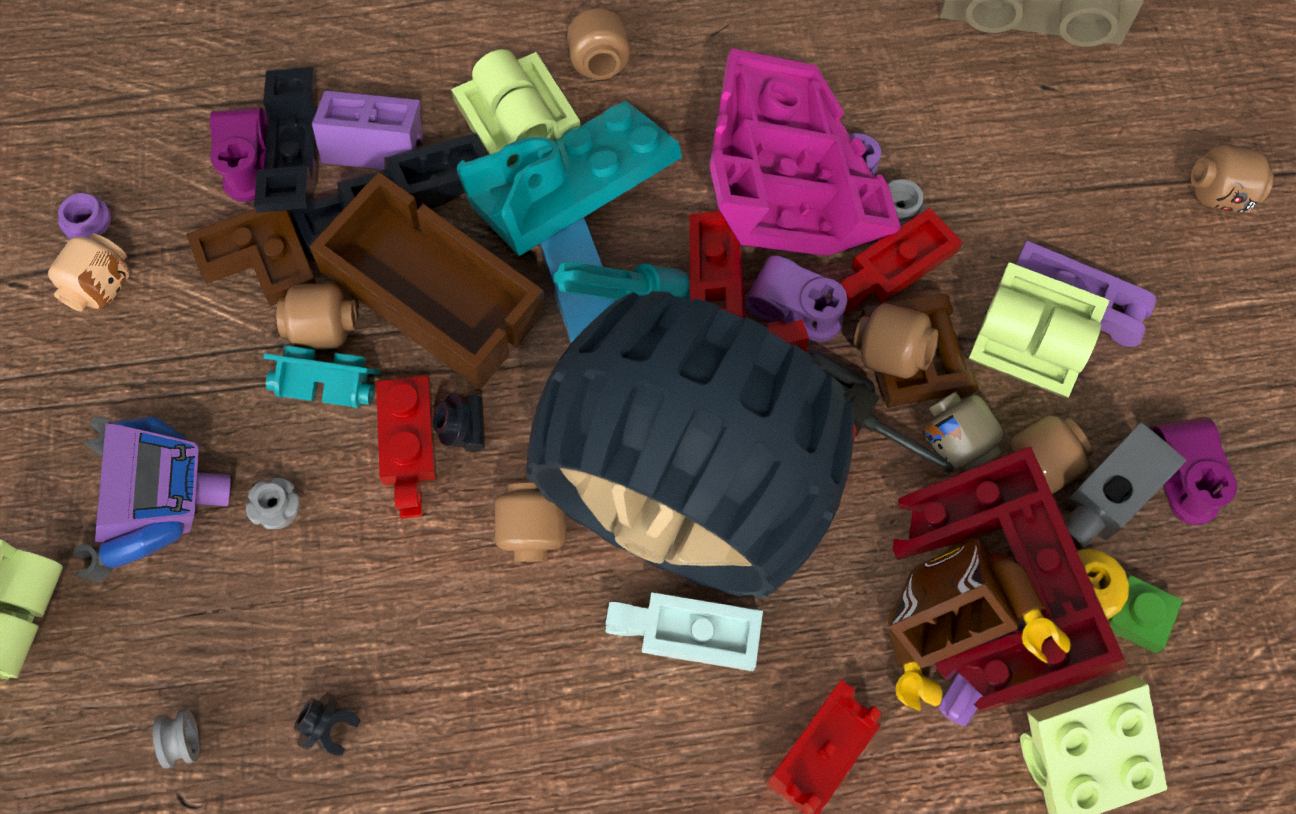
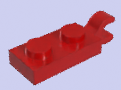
[840,208,963,315]
[376,376,437,519]

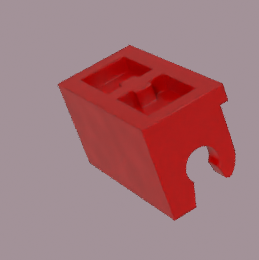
[766,679,882,814]

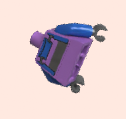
[73,416,230,582]

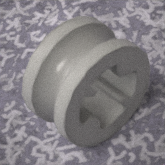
[153,709,200,769]

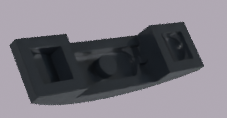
[254,67,319,213]

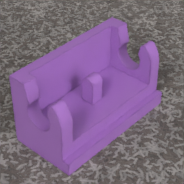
[312,91,423,170]

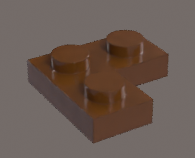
[186,209,316,306]

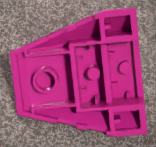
[709,48,901,256]

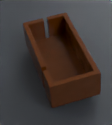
[309,172,544,390]

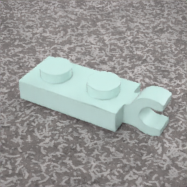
[605,592,763,671]

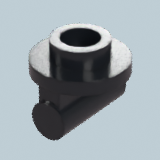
[433,393,485,452]

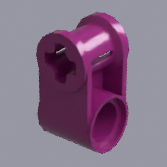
[210,107,268,202]
[1150,417,1237,525]

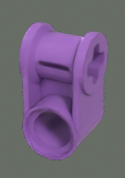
[744,256,847,342]

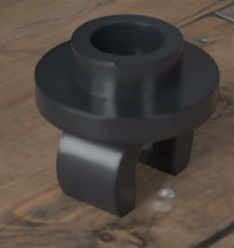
[294,692,361,756]

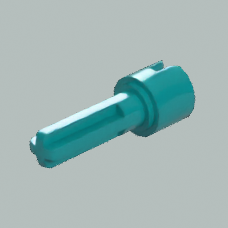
[553,261,690,301]

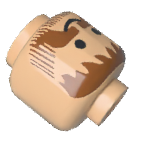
[48,234,130,311]

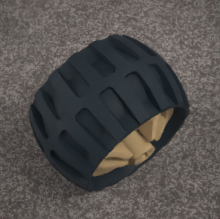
[526,291,854,598]

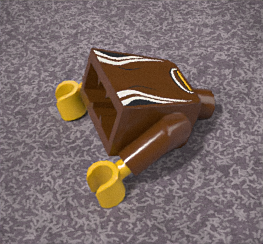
[888,540,1070,711]

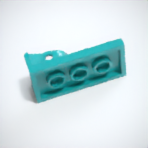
[457,100,682,256]

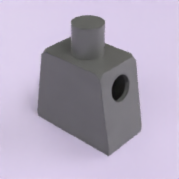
[1064,422,1187,550]

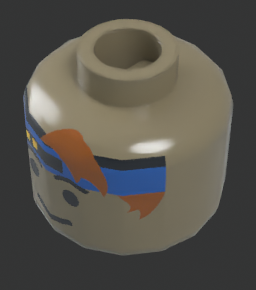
[923,391,1005,472]

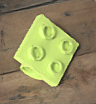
[451,49,580,165]
[967,262,1110,398]
[0,540,63,680]
[1021,676,1167,814]

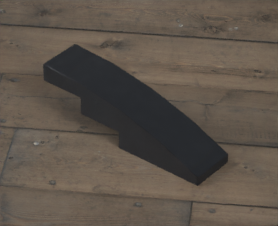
[291,133,488,258]

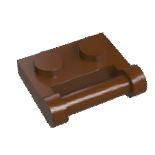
[860,294,979,408]

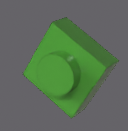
[1108,575,1183,654]

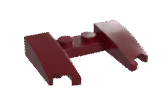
[892,446,1128,712]

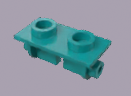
[263,346,381,409]

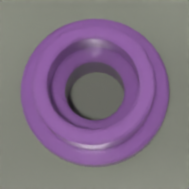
[58,193,111,239]

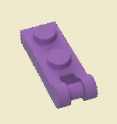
[1015,241,1157,347]

